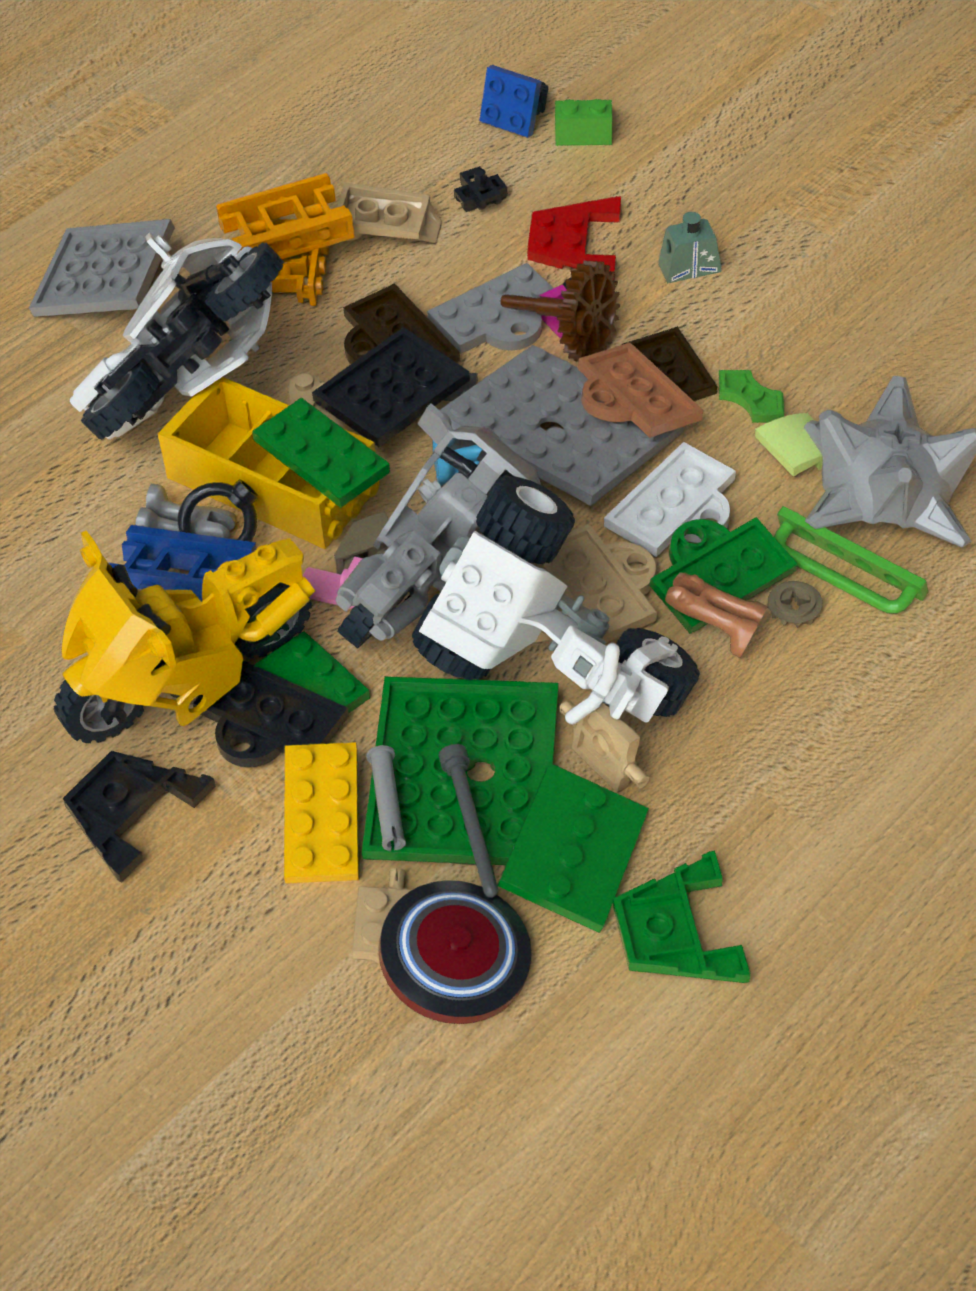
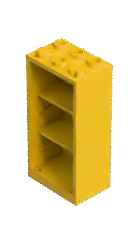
[158,377,380,549]

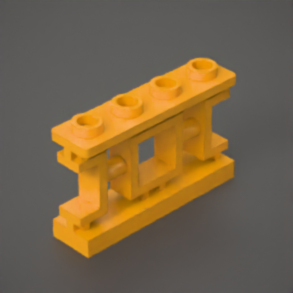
[216,173,355,259]
[255,215,329,306]

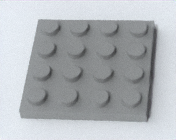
[29,219,175,317]

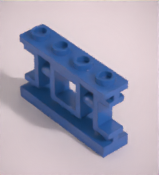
[109,525,256,602]

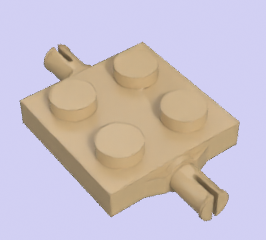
[559,695,650,793]
[352,868,411,985]

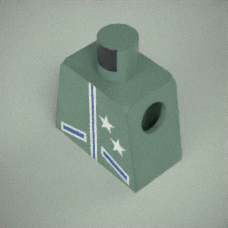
[658,212,722,284]

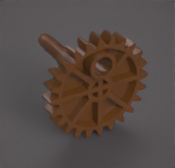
[500,261,620,362]

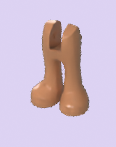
[665,572,768,658]

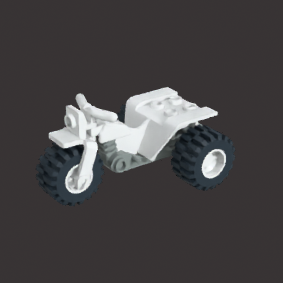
[412,476,700,724]

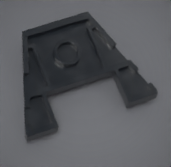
[63,751,216,883]

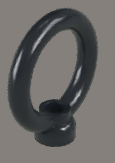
[178,479,259,542]

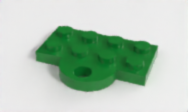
[649,517,798,634]

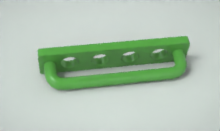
[774,506,929,614]

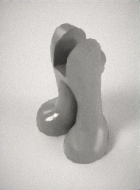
[135,483,236,539]

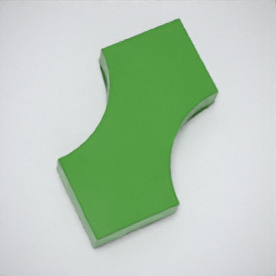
[718,370,784,423]

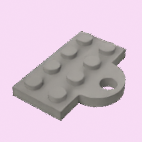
[427,263,553,354]

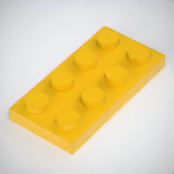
[284,742,359,884]

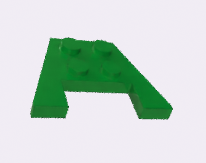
[613,850,750,983]

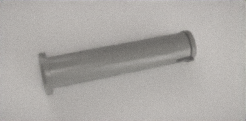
[366,745,406,851]

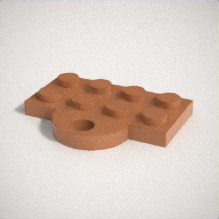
[577,343,704,438]

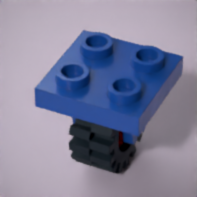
[479,65,548,138]

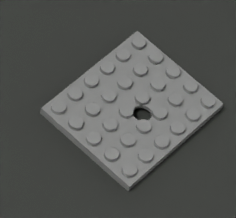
[440,345,684,506]

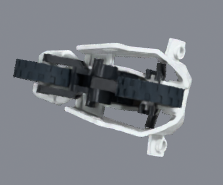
[70,232,284,440]

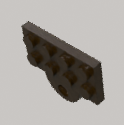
[343,283,460,364]

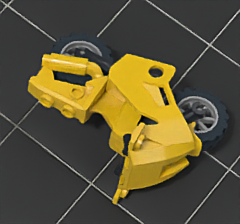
[54,530,316,743]

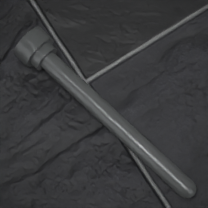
[438,744,498,898]

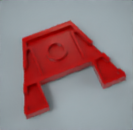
[527,196,621,280]

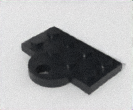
[192,660,349,767]

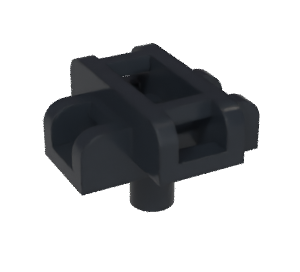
[454,166,508,212]

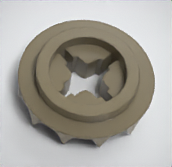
[767,581,823,628]

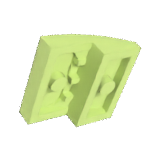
[755,413,823,477]

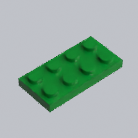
[252,397,390,508]

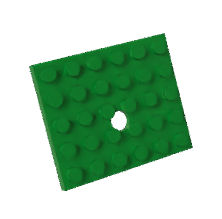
[362,676,559,865]

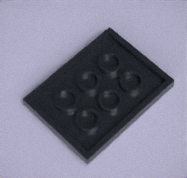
[312,327,470,447]

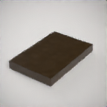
[622,326,717,401]

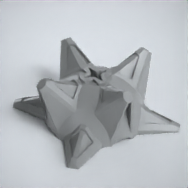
[804,376,976,548]

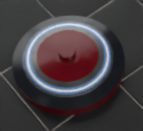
[378,880,532,1024]

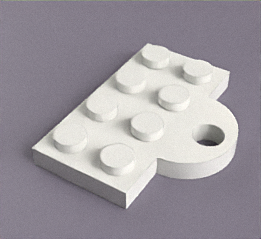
[604,442,736,557]

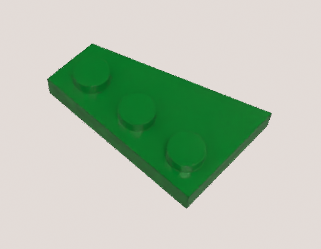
[255,631,370,713]

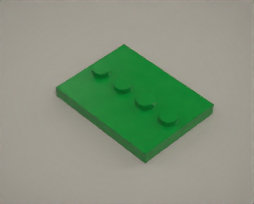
[497,763,649,933]

